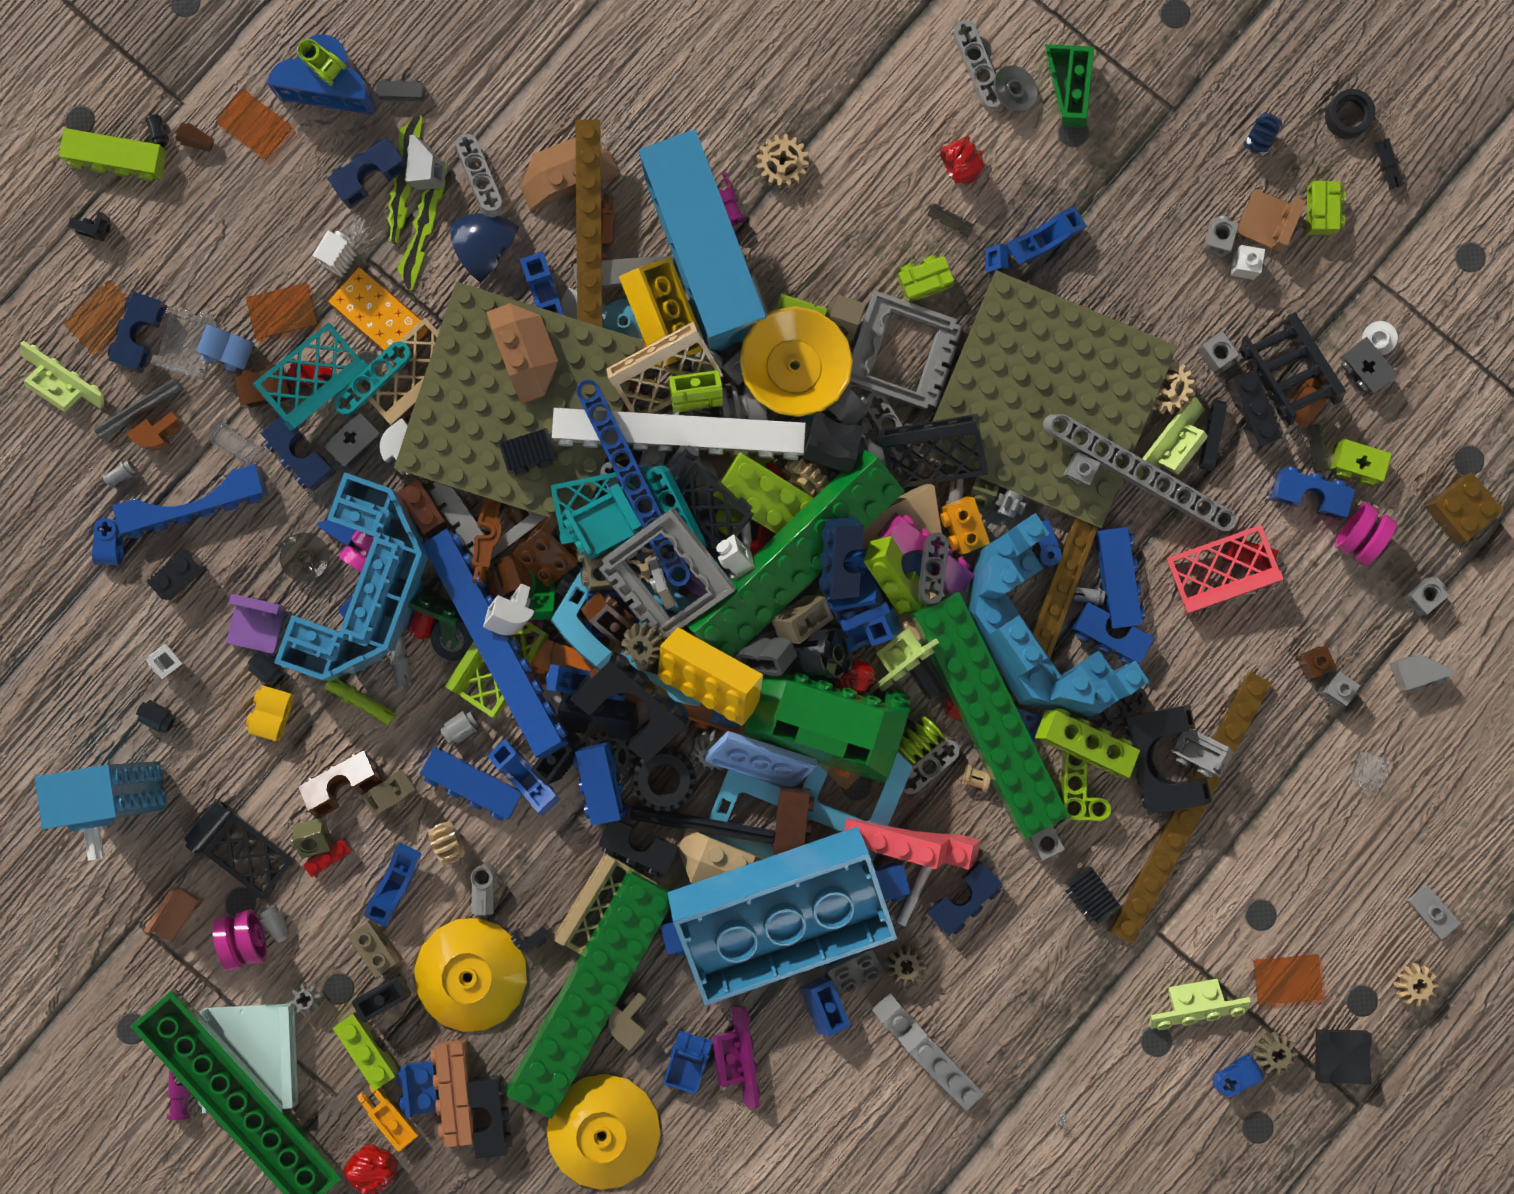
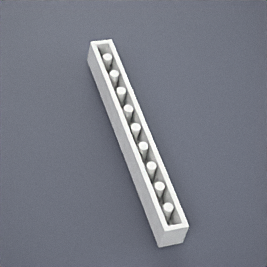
[552,408,805,460]

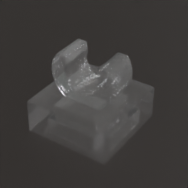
[342,215,373,244]

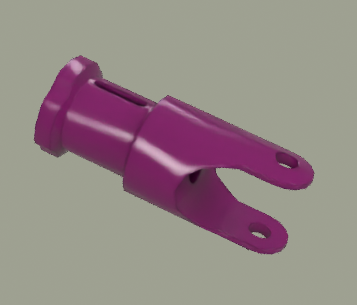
[718,171,746,227]
[167,1070,191,1120]

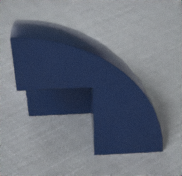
[450,214,519,283]

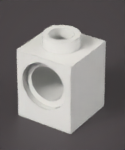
[1230,245,1265,280]

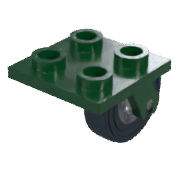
[408,590,473,661]

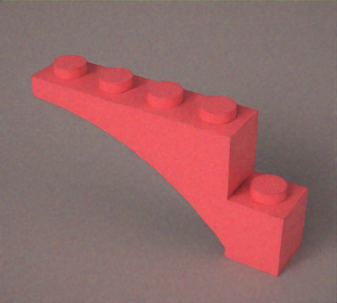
[844,818,981,870]

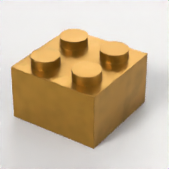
[1425,472,1504,544]

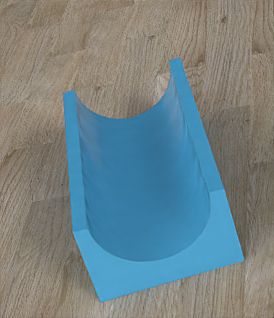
[638,129,766,354]
[668,826,897,1006]

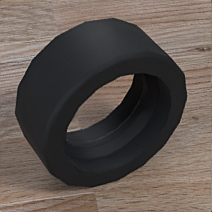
[1325,89,1375,139]

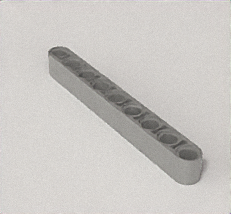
[1043,414,1236,531]

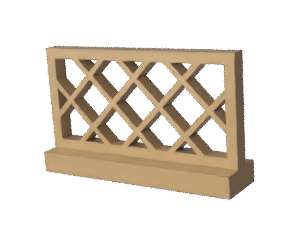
[357,318,439,426]
[606,321,723,414]
[554,853,657,955]

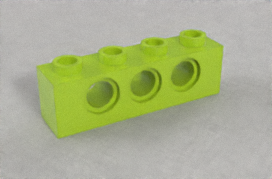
[1035,708,1140,778]

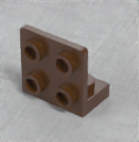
[512,514,578,587]

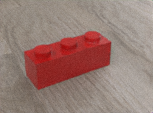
[303,838,354,878]

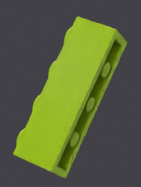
[59,128,167,181]

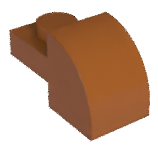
[1291,378,1327,428]
[127,411,185,450]

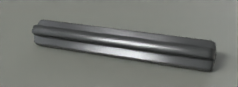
[94,378,183,440]

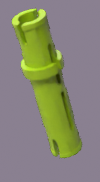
[324,678,397,726]

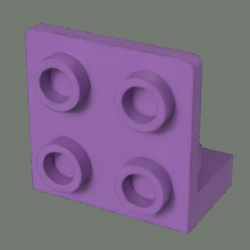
[226,594,286,654]

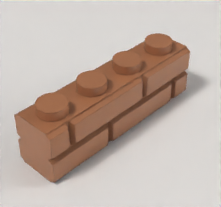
[430,1039,476,1147]

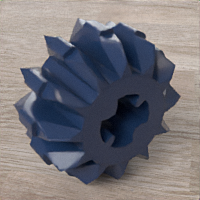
[1245,112,1282,156]

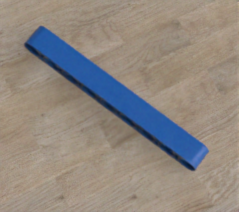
[576,379,691,586]

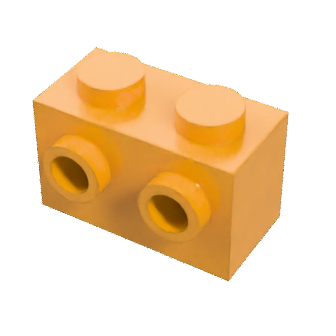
[940,497,990,554]

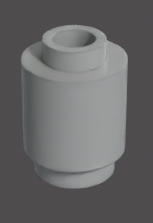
[440,710,479,745]

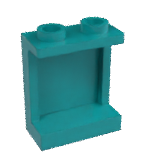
[563,483,642,561]

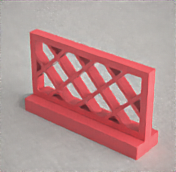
[1167,525,1284,615]

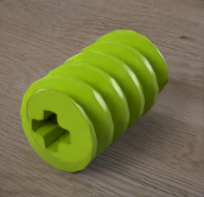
[898,717,945,764]

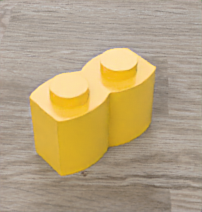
[246,685,295,742]

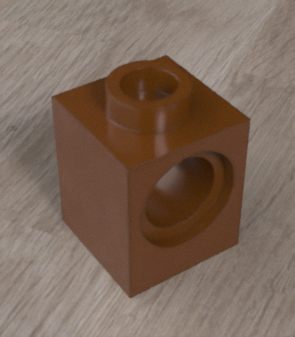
[1296,645,1337,679]

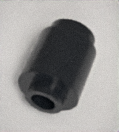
[248,652,286,688]
[136,700,176,733]

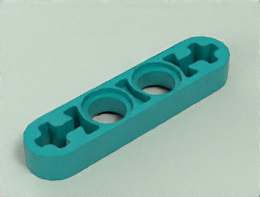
[334,341,412,416]
[646,465,706,548]

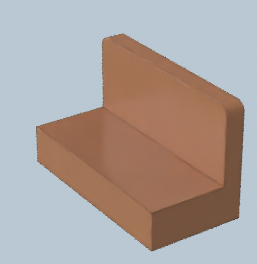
[144,886,200,943]

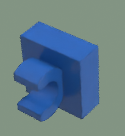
[985,244,1013,274]

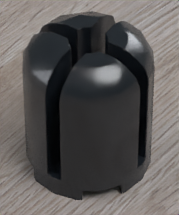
[786,628,853,680]

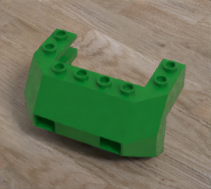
[743,670,911,783]

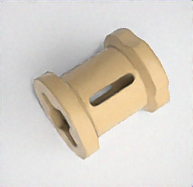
[962,764,991,792]

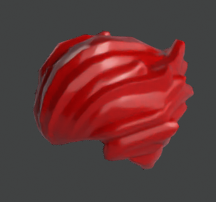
[940,137,985,185]
[827,659,876,694]
[343,1144,397,1194]

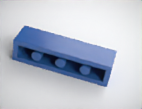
[1095,527,1145,630]
[420,747,523,821]

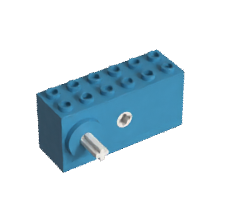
[35,761,167,861]

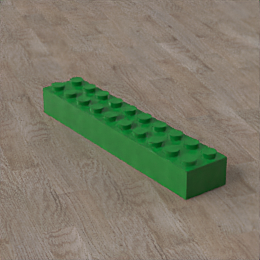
[686,450,905,658]
[909,592,1069,839]
[506,869,670,1119]
[130,987,343,1194]

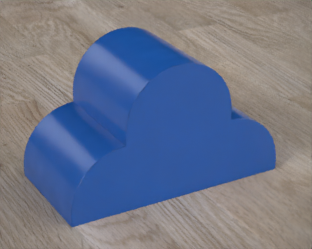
[267,34,375,115]

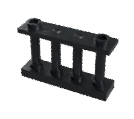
[1239,312,1346,426]

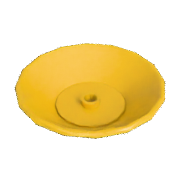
[739,306,853,417]
[414,918,527,1032]
[546,1074,661,1190]

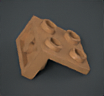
[1236,190,1306,253]

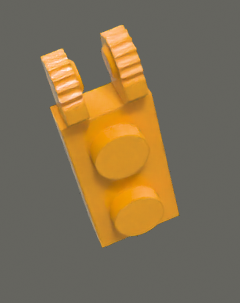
[357,1086,420,1152]

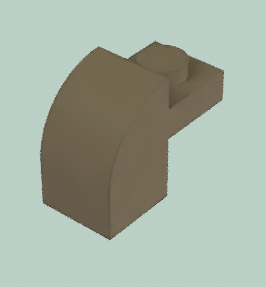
[363,769,415,817]
[609,989,648,1051]

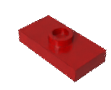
[1223,538,1279,571]

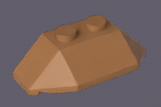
[521,137,619,211]
[487,303,559,404]

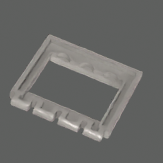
[850,290,963,411]
[429,482,548,563]
[598,507,736,640]

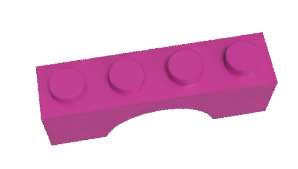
[877,512,975,593]

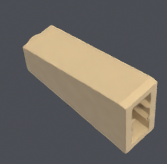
[855,484,942,550]

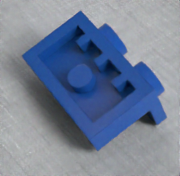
[834,588,890,631]
[397,1060,439,1118]

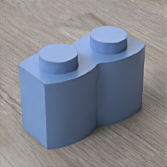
[196,324,254,373]

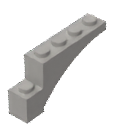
[872,993,984,1111]

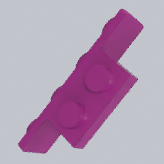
[712,1005,761,1108]

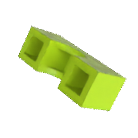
[863,536,926,614]
[332,1012,400,1091]

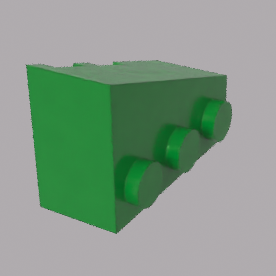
[1045,44,1094,128]

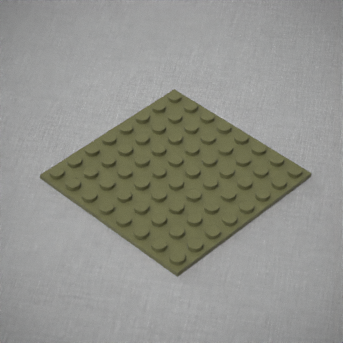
[919,270,1178,528]
[394,281,644,521]

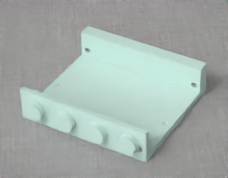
[198,1003,298,1113]

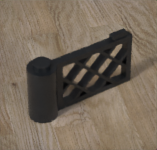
[656,445,754,545]
[184,799,295,900]

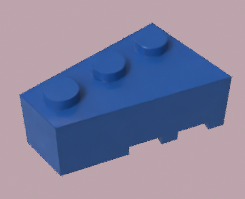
[573,742,630,826]

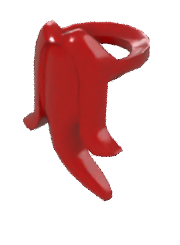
[287,355,332,388]

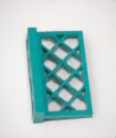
[253,322,369,431]
[550,466,652,544]

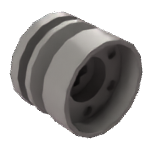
[718,384,768,421]

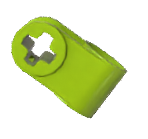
[297,39,347,86]

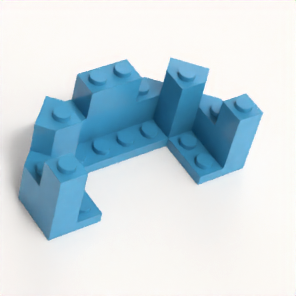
[274,472,429,681]
[968,513,1149,719]

